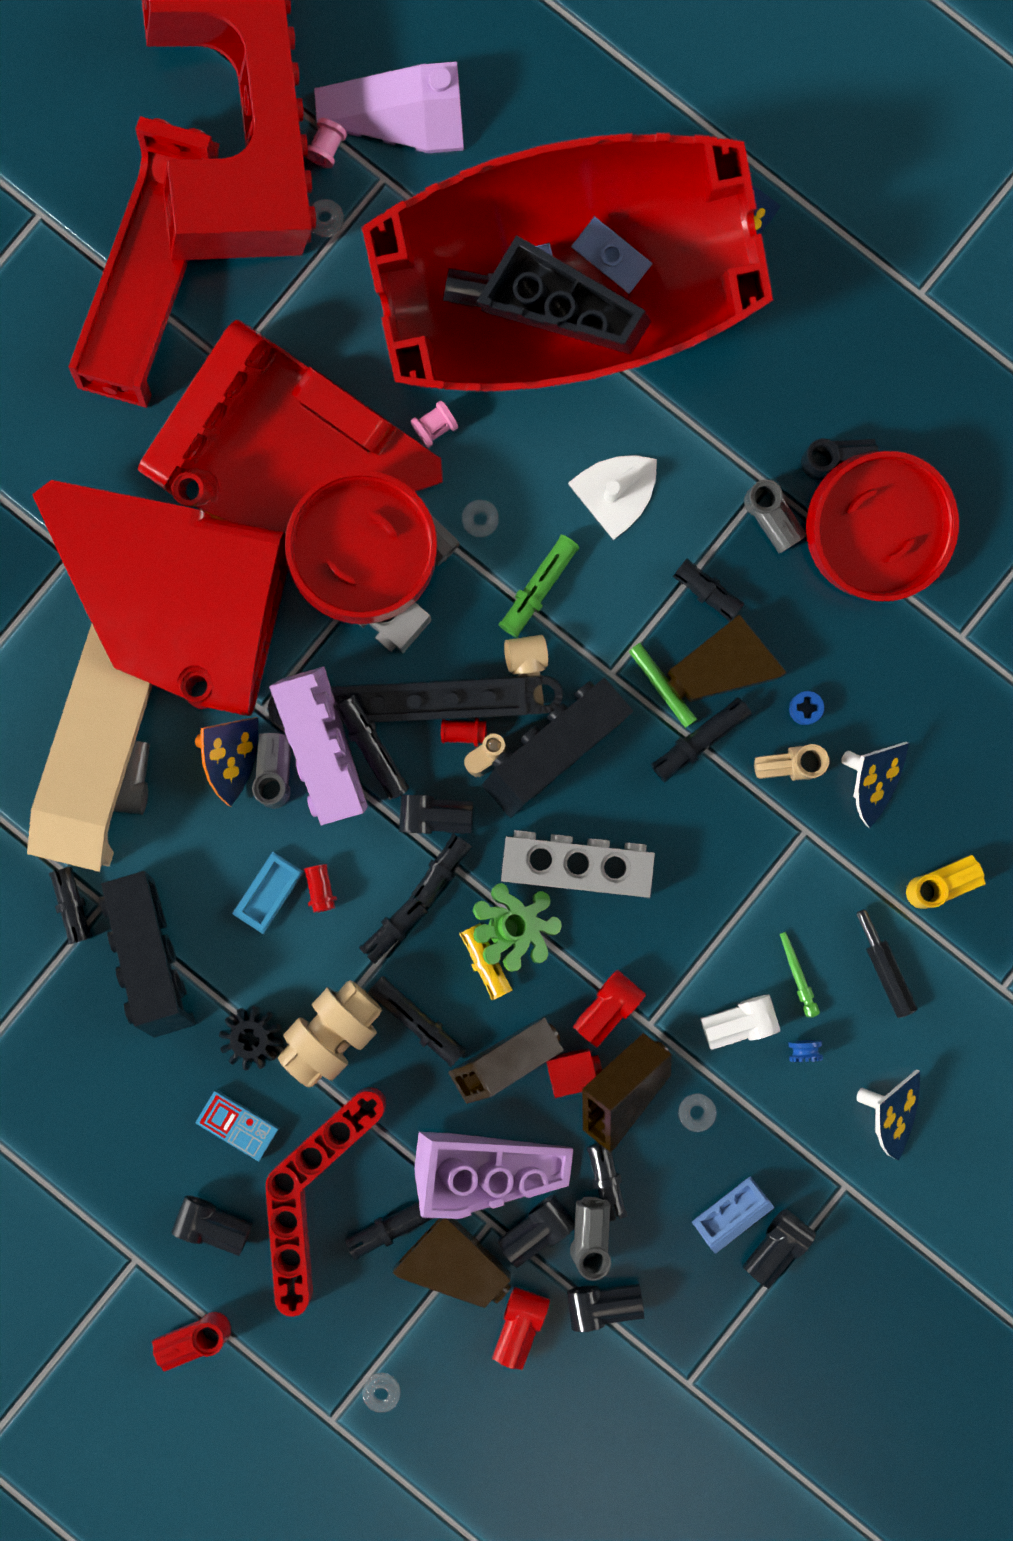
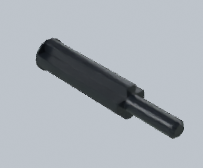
[856,909,918,1018]

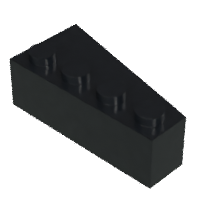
[477,235,651,355]
[482,677,633,818]
[99,871,196,1038]

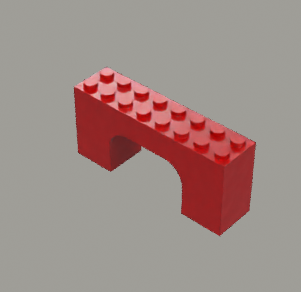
[142,0,316,260]

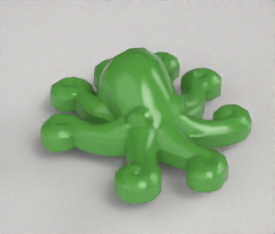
[473,883,562,972]

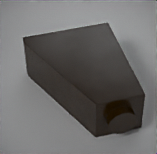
[667,615,786,702]
[448,1018,563,1104]
[582,1033,672,1152]
[393,1218,511,1308]

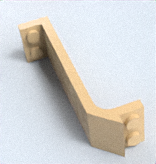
[27,624,153,872]

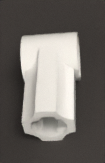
[700,994,781,1050]

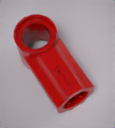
[573,970,646,1048]
[492,1286,550,1370]
[152,1312,231,1372]

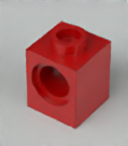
[546,1048,602,1098]

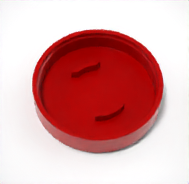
[806,451,959,601]
[285,470,437,624]

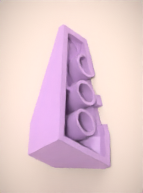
[314,62,464,153]
[414,1132,573,1219]

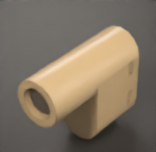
[464,734,507,777]

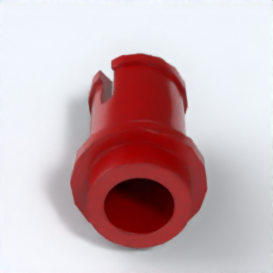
[441,718,487,747]
[304,864,337,913]

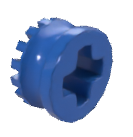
[789,691,824,725]
[788,1040,823,1062]

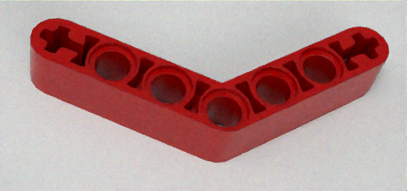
[265,1087,386,1317]

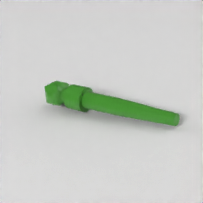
[780,932,820,1018]

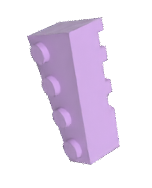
[269,666,368,825]

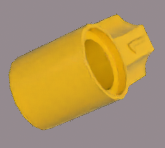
[906,855,986,909]

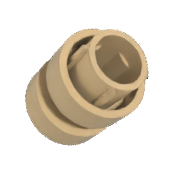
[278,980,382,1088]

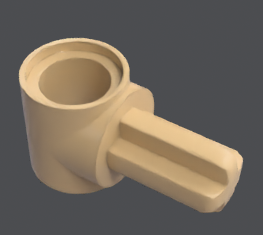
[504,635,548,705]
[754,744,829,781]

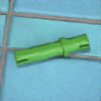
[498,535,580,638]

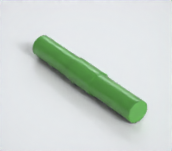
[628,643,697,728]

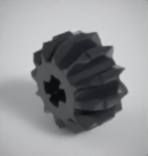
[219,1006,283,1070]

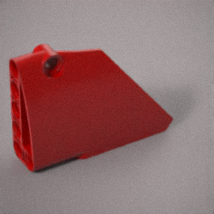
[138,320,443,532]
[32,480,289,716]

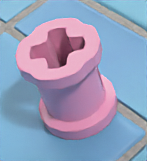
[307,118,347,168]
[410,400,458,448]

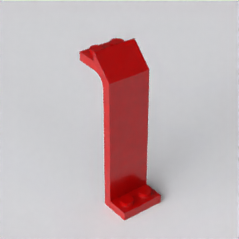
[68,116,220,408]

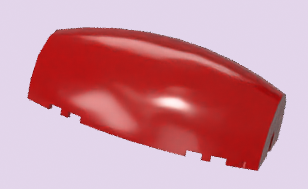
[362,133,773,391]

